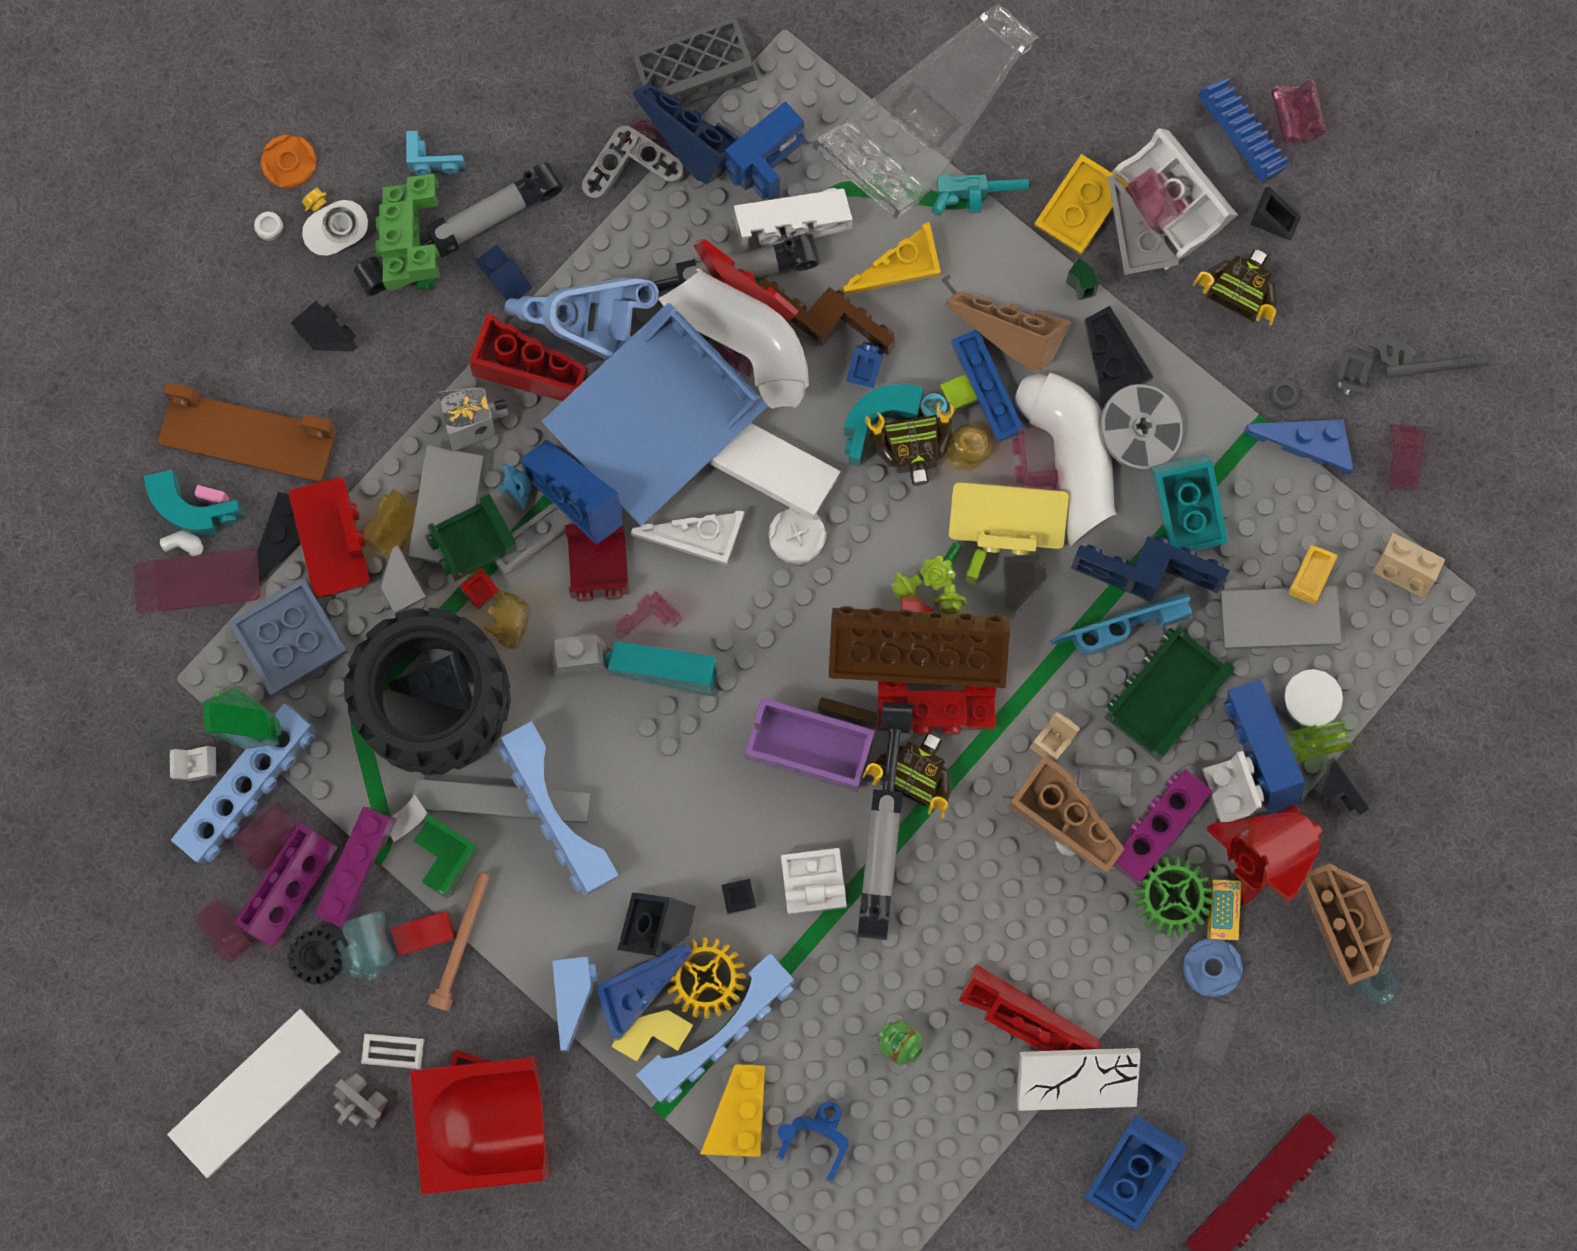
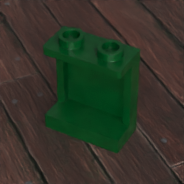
[425,494,517,581]

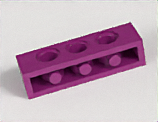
[1113,769,1213,886]
[234,823,338,948]

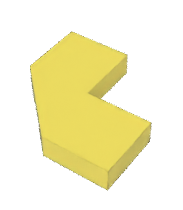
[611,1010,694,1062]

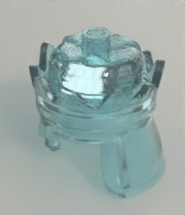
[337,911,396,980]

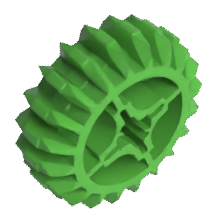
[1132,856,1214,937]

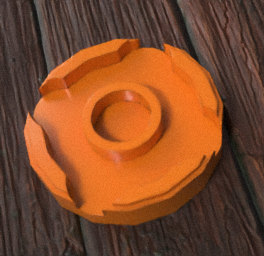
[260,134,317,189]

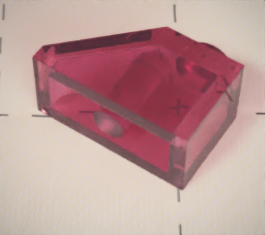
[1128,168,1183,230]

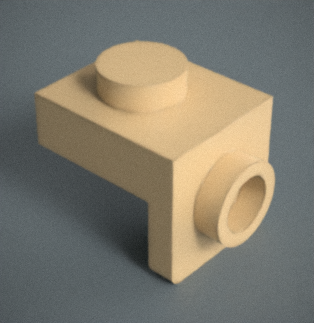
[1030,712,1080,762]

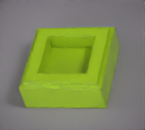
[940,374,978,411]
[965,549,987,585]

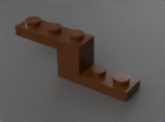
[758,278,896,355]

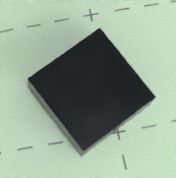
[721,878,756,915]

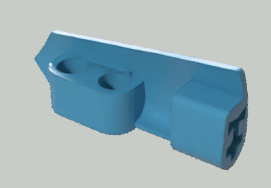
[1049,593,1192,656]

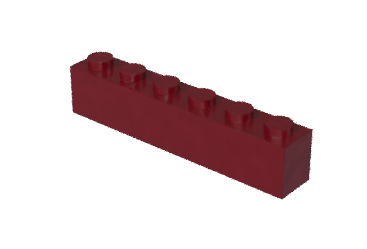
[1183,1112,1336,1251]

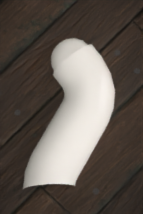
[658,268,809,409]
[1014,372,1116,547]

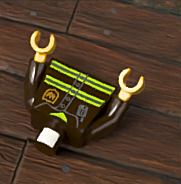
[1192,250,1277,325]
[865,402,954,486]
[862,733,951,818]

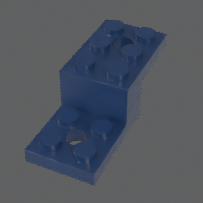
[1071,536,1230,602]

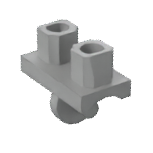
[333,1073,388,1129]

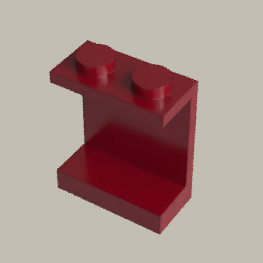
[565,522,629,602]

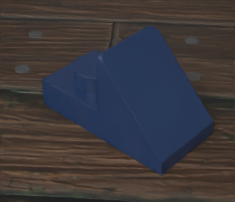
[475,245,532,301]

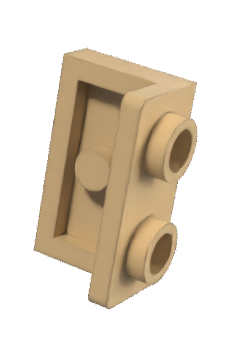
[1373,533,1445,598]

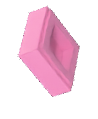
[194,485,230,505]

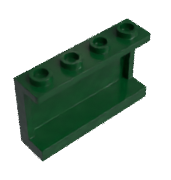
[1105,625,1235,762]

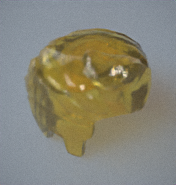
[484,591,530,649]

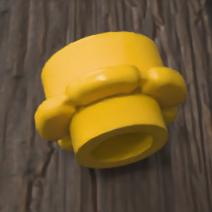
[301,187,327,213]

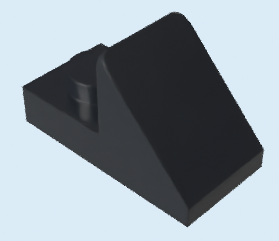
[1321,757,1369,815]

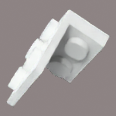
[1201,751,1264,822]

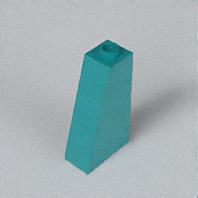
[605,641,718,696]

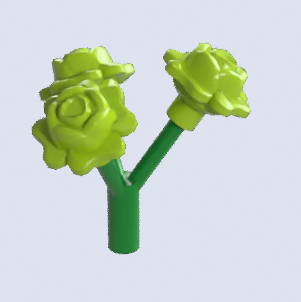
[891,542,967,614]

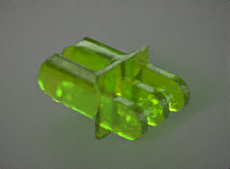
[1291,720,1352,761]

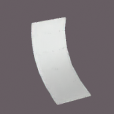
[390,794,427,842]

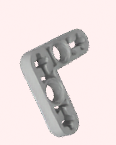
[582,126,685,199]

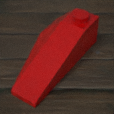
[693,239,798,323]

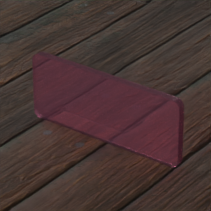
[134,549,260,613]

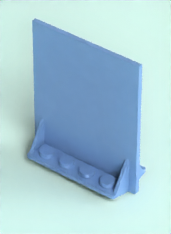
[541,303,767,526]

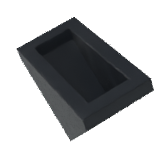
[1250,187,1301,240]

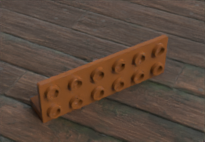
[158,382,337,482]

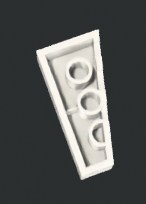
[734,188,853,252]

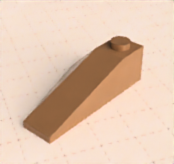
[1007,755,1124,874]

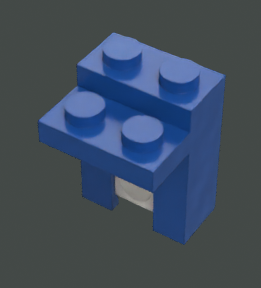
[725,101,805,200]

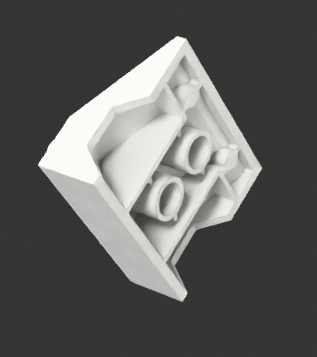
[1111,128,1238,270]

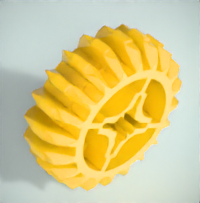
[668,937,747,1019]

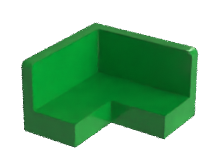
[413,814,480,899]

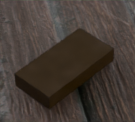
[818,697,877,729]

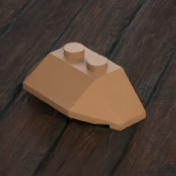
[1304,863,1392,986]

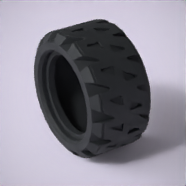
[344,607,511,775]

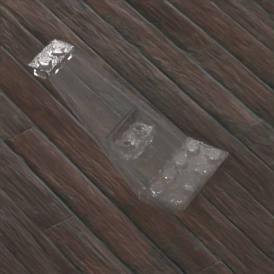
[812,4,1039,219]

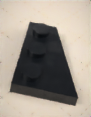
[1084,306,1153,407]

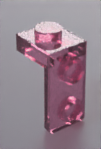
[1012,429,1058,490]

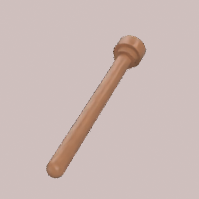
[427,872,489,1011]

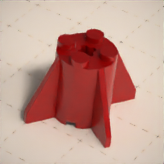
[1206,804,1322,906]

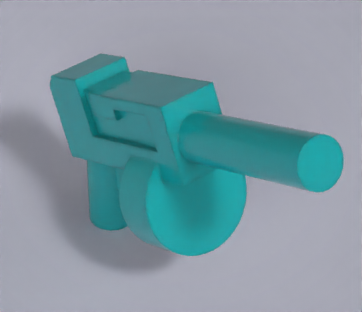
[932,174,1029,216]

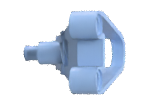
[504,277,659,360]

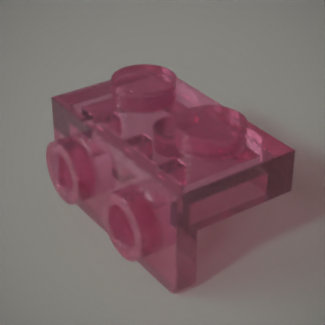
[1271,80,1326,143]
[232,802,297,873]

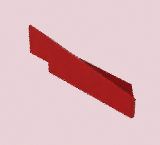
[959,964,1101,1051]

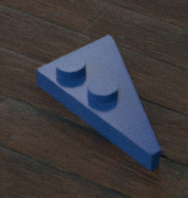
[1245,419,1353,474]
[596,944,692,1040]

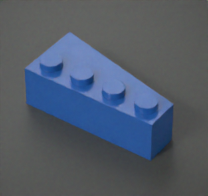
[520,440,623,545]
[1223,679,1305,815]

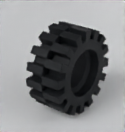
[288,929,344,985]

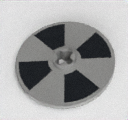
[1100,384,1183,470]

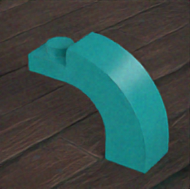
[844,384,923,467]
[144,470,244,536]

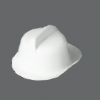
[302,200,368,256]

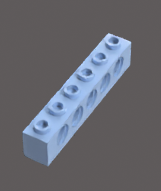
[171,703,317,864]

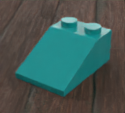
[1150,454,1228,551]

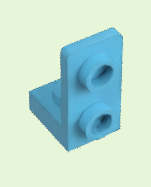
[406,131,466,175]

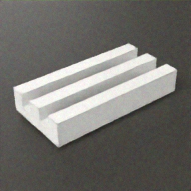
[361,1034,425,1069]

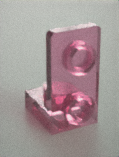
[1389,424,1425,490]
[615,591,682,641]
[195,900,254,963]

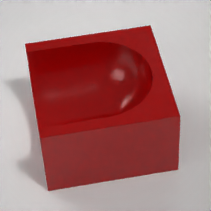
[410,1056,550,1195]

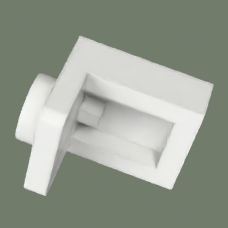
[170,746,216,781]

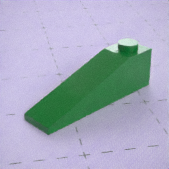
[202,687,281,749]

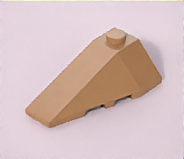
[945,292,1071,371]

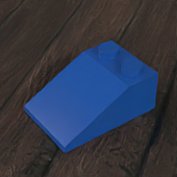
[1085,1115,1187,1231]

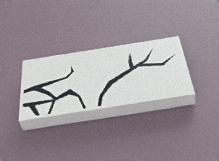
[1017,1048,1141,1111]

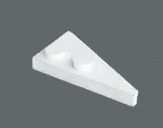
[631,511,744,566]

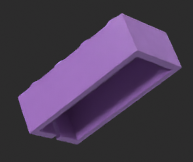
[745,698,875,792]

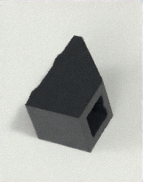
[291,301,358,351]

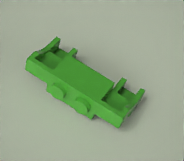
[376,174,440,291]

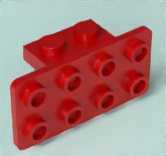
[289,477,370,598]

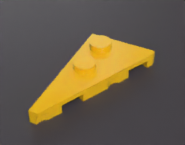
[842,222,941,295]

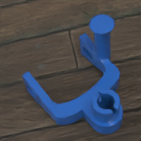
[777,1102,849,1184]

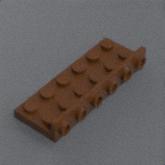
[829,606,1010,688]

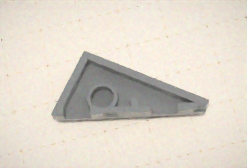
[1108,175,1179,275]

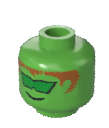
[877,1020,923,1065]

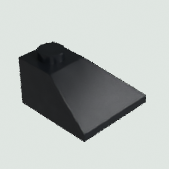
[617,892,696,957]

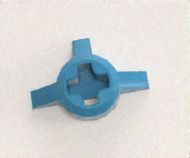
[498,464,532,510]

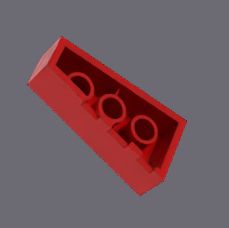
[469,312,589,401]

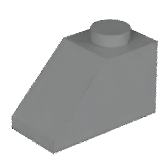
[379,545,426,613]

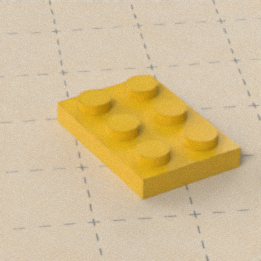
[1034,154,1128,256]

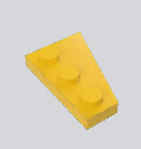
[700,1064,765,1157]

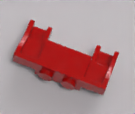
[878,681,996,735]

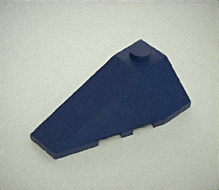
[633,83,739,185]

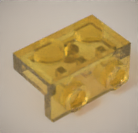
[364,489,416,557]

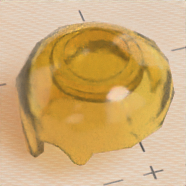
[946,424,992,471]

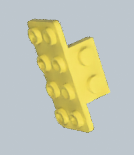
[949,482,1069,555]

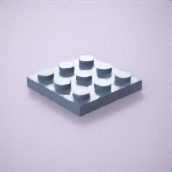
[228,578,348,697]

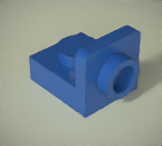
[846,342,884,388]

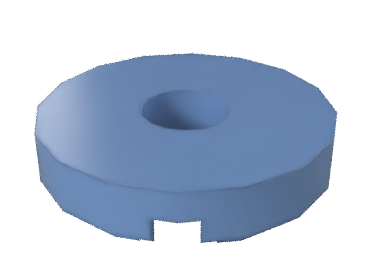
[1183,939,1243,998]

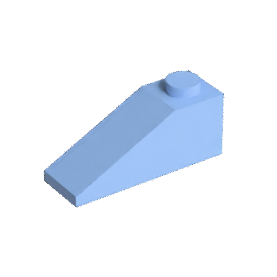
[552,957,598,1053]

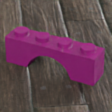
[314,806,397,927]

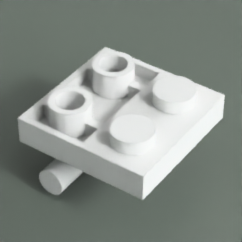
[781,848,847,915]

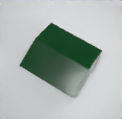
[1066,258,1099,300]

